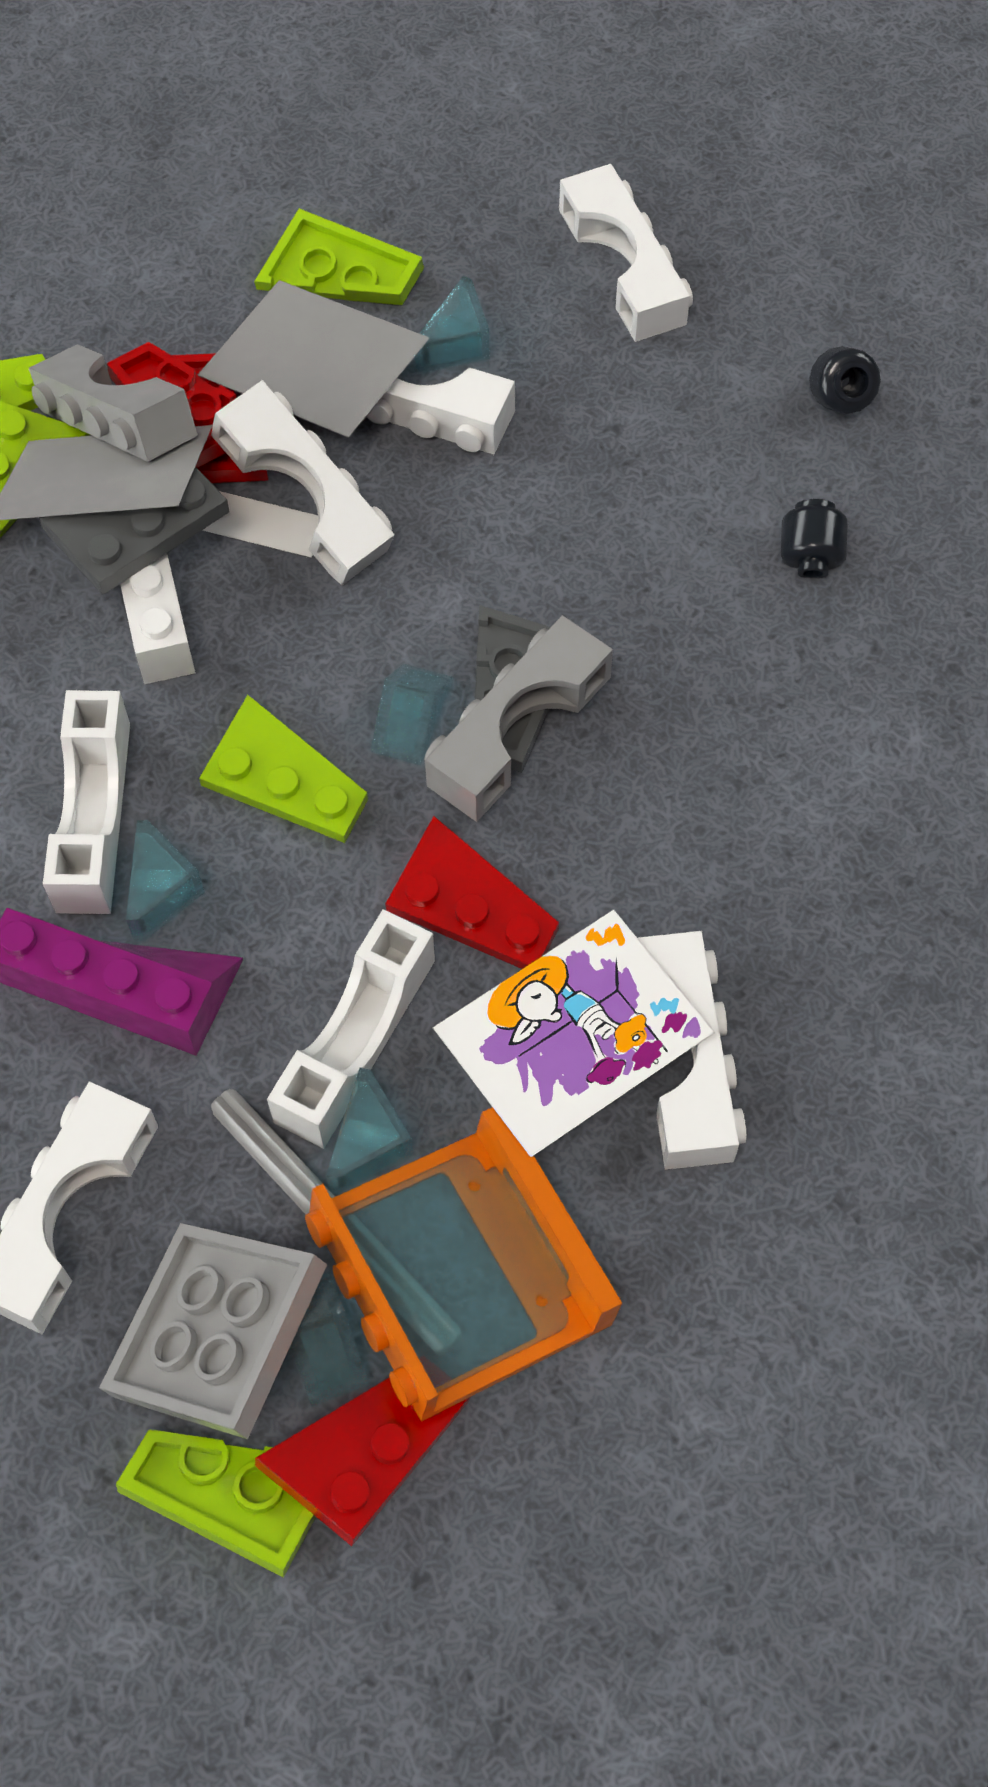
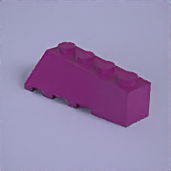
[0,908,243,1056]

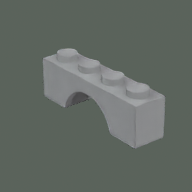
[29,344,198,462]
[424,615,613,822]

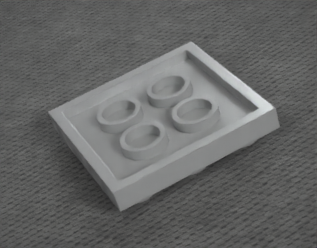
[99,1223,327,1439]

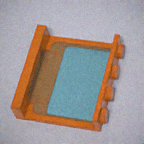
[305,1107,622,1422]

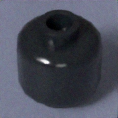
[809,346,881,414]
[781,499,848,578]

